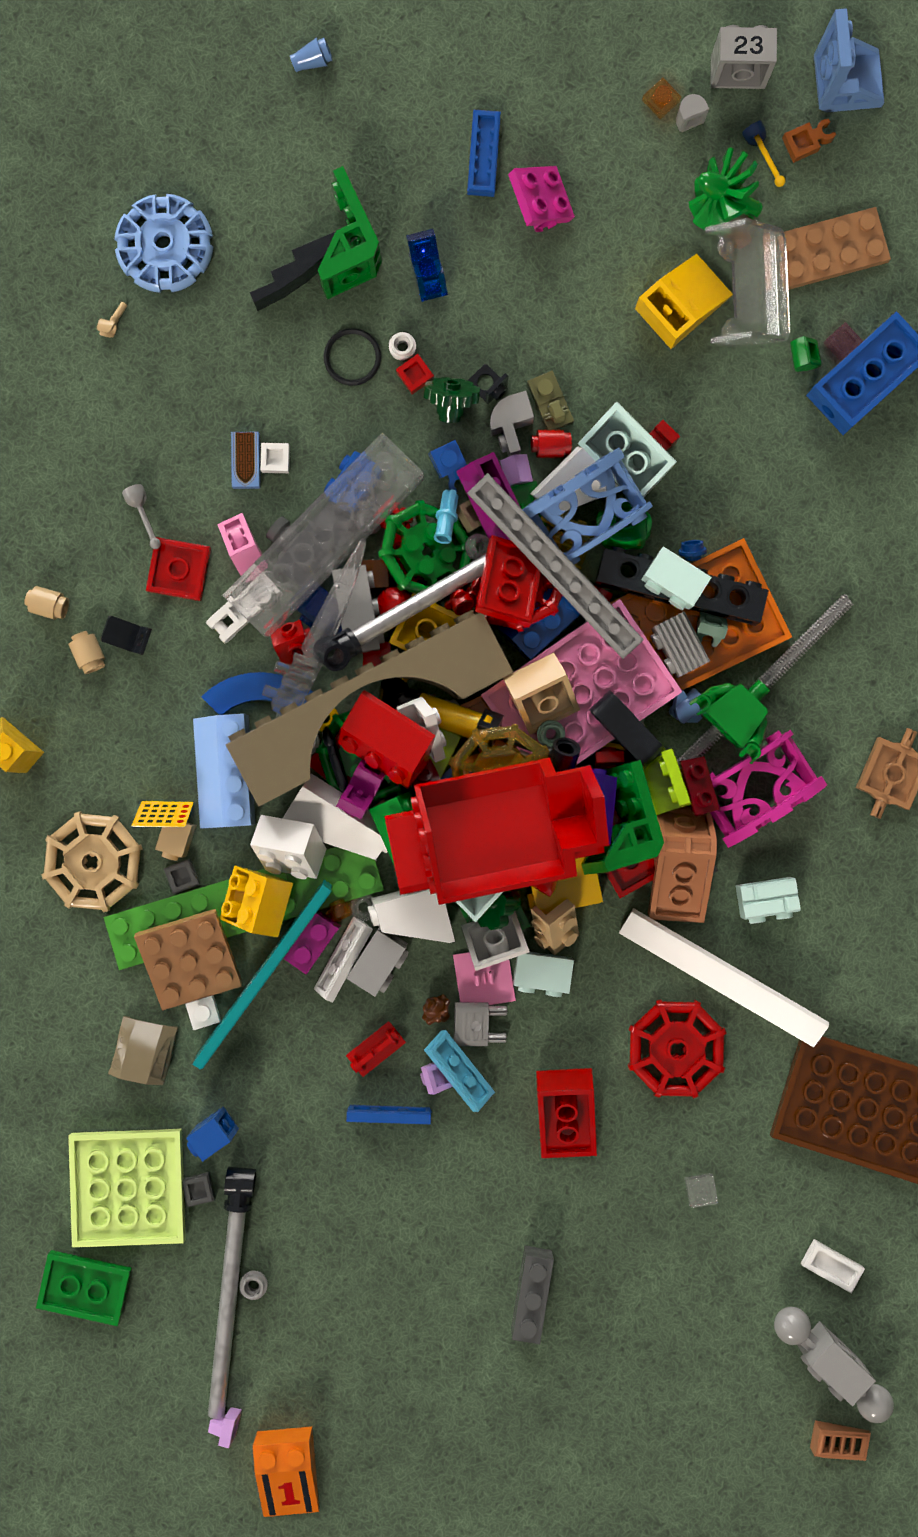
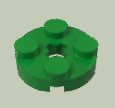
[596,502,652,549]

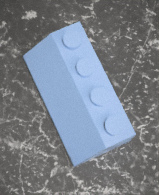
[193,714,255,828]

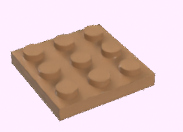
[134,909,242,1010]

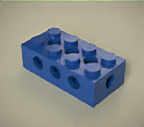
[806,311,918,435]

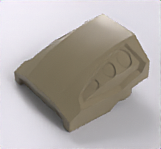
[108,1016,178,1085]

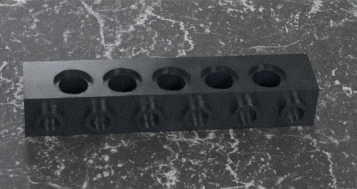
[594,546,769,626]

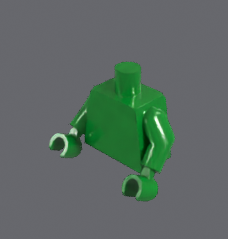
[689,680,770,764]

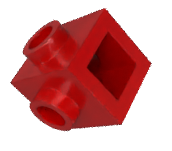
[270,619,316,667]

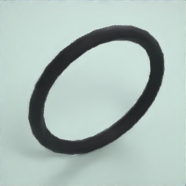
[324,328,381,386]

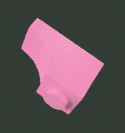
[217,513,268,580]

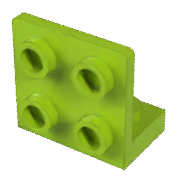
[643,749,691,815]

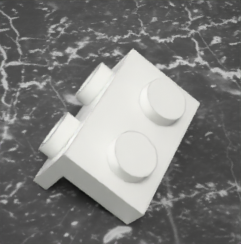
[397,697,446,762]

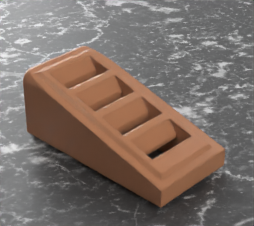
[810,1420,871,1461]

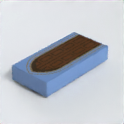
[231,432,261,489]

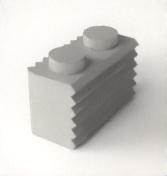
[650,611,710,678]

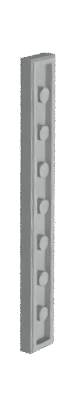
[467,473,644,659]

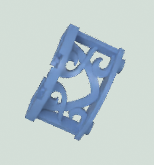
[522,447,653,564]

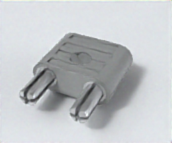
[454,1002,508,1046]

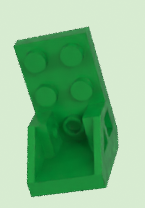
[318,166,382,300]
[581,760,664,875]

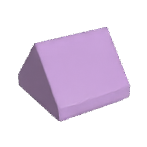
[500,454,533,487]

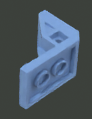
[814,8,884,112]

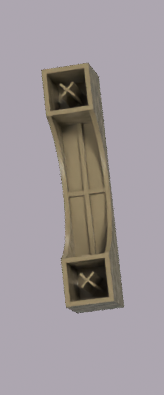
[226,610,513,807]

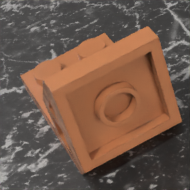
[648,807,717,923]

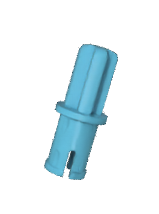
[434,489,459,544]

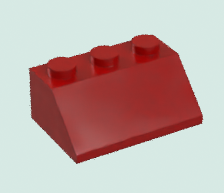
[338,690,436,789]

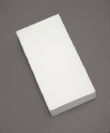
[801,1239,865,1293]

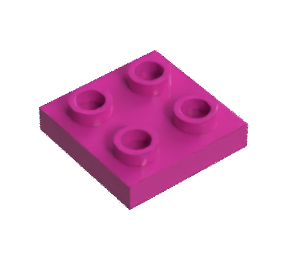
[508,166,575,232]

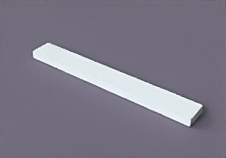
[619,908,829,1047]

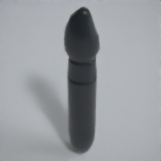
[322,727,348,792]

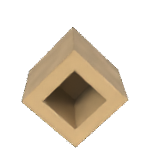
[155,822,197,861]

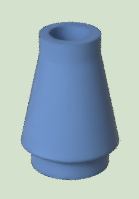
[290,37,333,72]

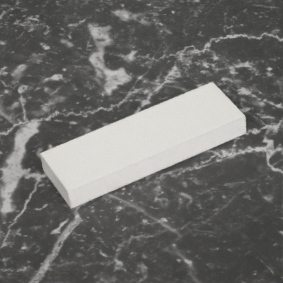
[314,917,373,1003]

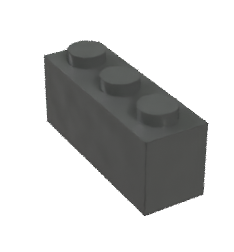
[511,1245,554,1344]

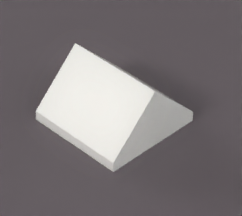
[461,911,529,971]

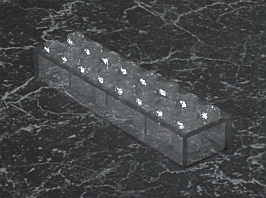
[222,432,424,639]

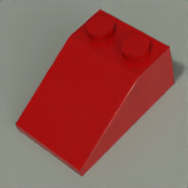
[536,1068,597,1158]

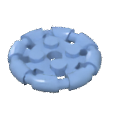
[115,194,213,293]

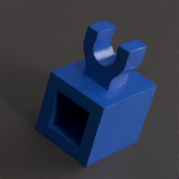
[428,440,467,492]

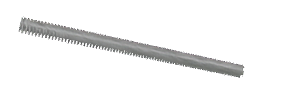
[677,594,854,775]

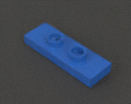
[467,110,501,197]

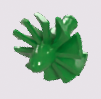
[689,148,763,234]

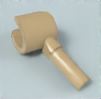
[97,302,127,338]

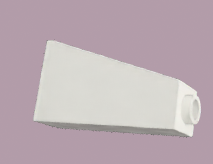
[282,774,388,860]

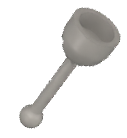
[122,484,161,549]

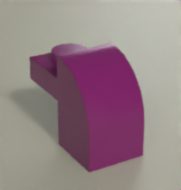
[336,759,386,819]

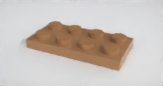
[769,207,891,291]

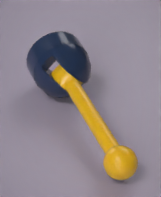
[742,120,786,187]

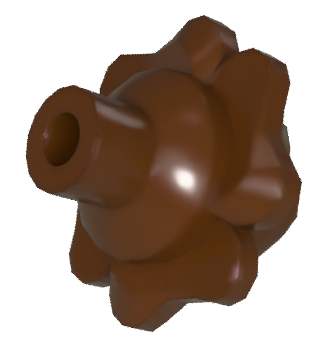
[422,994,450,1025]

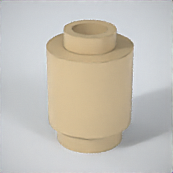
[25,586,69,620]
[68,631,105,674]

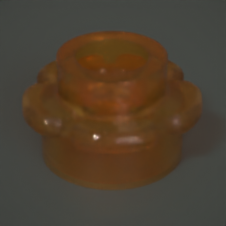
[326,899,353,922]

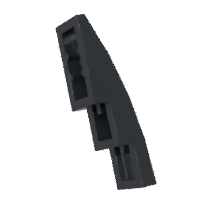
[250,231,336,311]

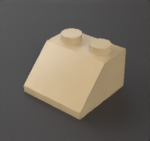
[503,653,580,735]

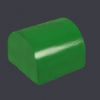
[790,336,822,372]

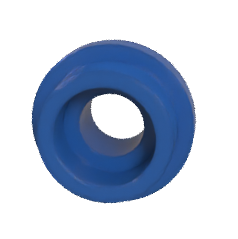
[679,540,707,561]

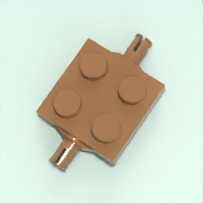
[856,728,918,819]

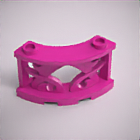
[710,730,827,848]

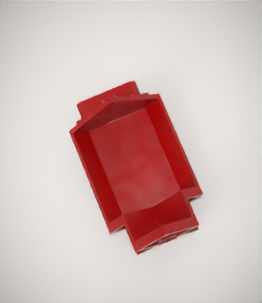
[384,758,609,905]

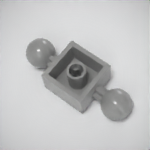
[774,1307,894,1423]

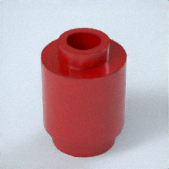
[531,430,572,458]

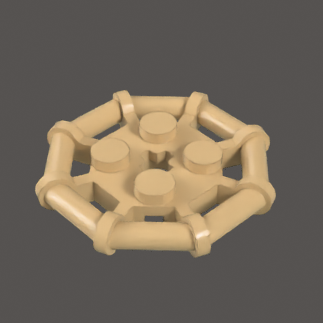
[41,812,143,912]

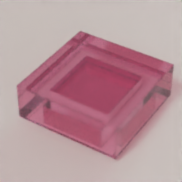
[823,322,863,362]

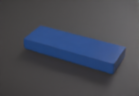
[346,1105,431,1124]

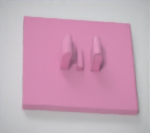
[453,952,516,1005]

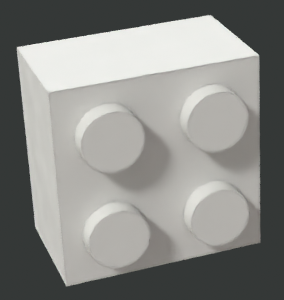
[250,815,326,879]

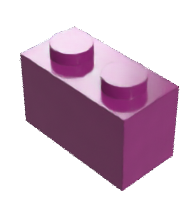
[283,910,341,975]

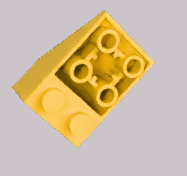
[635,254,733,349]

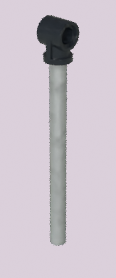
[313,554,486,671]
[208,1166,257,1419]

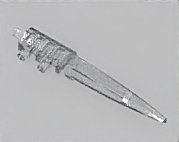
[262,538,366,718]

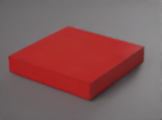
[146,537,211,601]

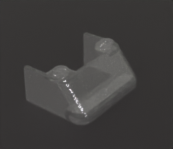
[705,218,790,347]

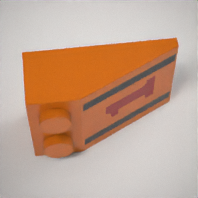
[253,1427,319,1517]

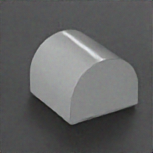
[676,94,709,132]

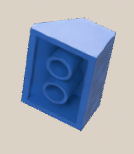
[494,588,581,662]

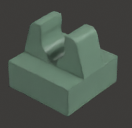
[696,611,728,647]

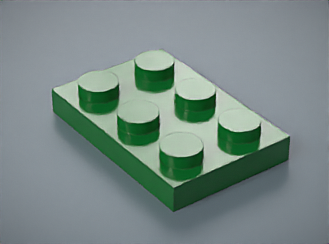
[36,1250,132,1326]

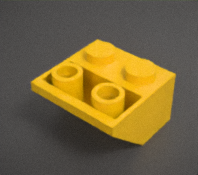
[220,865,293,937]

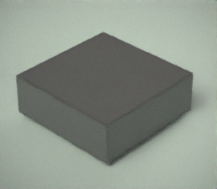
[164,859,200,894]
[183,1172,216,1207]

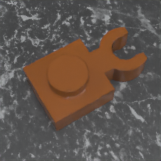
[782,119,836,163]

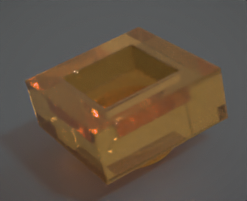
[642,78,681,120]

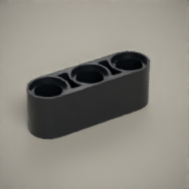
[589,690,665,769]

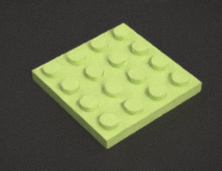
[68,1129,186,1247]

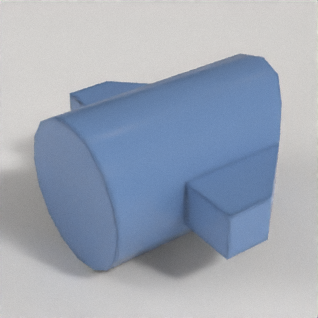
[669,688,702,723]

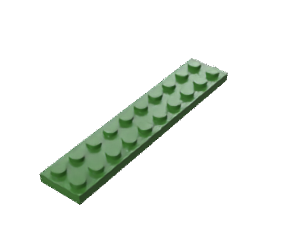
[103,847,385,970]

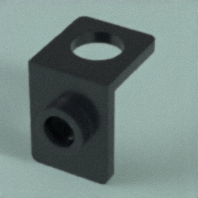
[468,364,509,404]
[100,615,152,655]

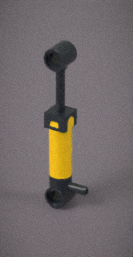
[378,677,581,772]

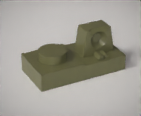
[527,370,574,430]

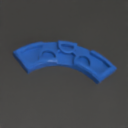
[201,672,313,715]

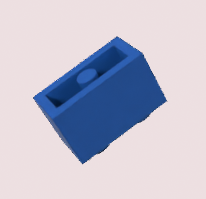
[186,1106,239,1162]

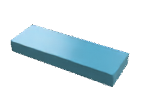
[424,1030,495,1112]

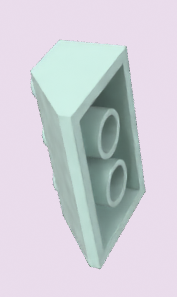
[578,402,677,498]

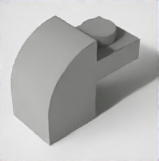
[490,391,534,457]

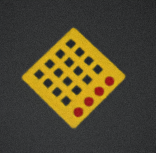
[131,801,194,827]

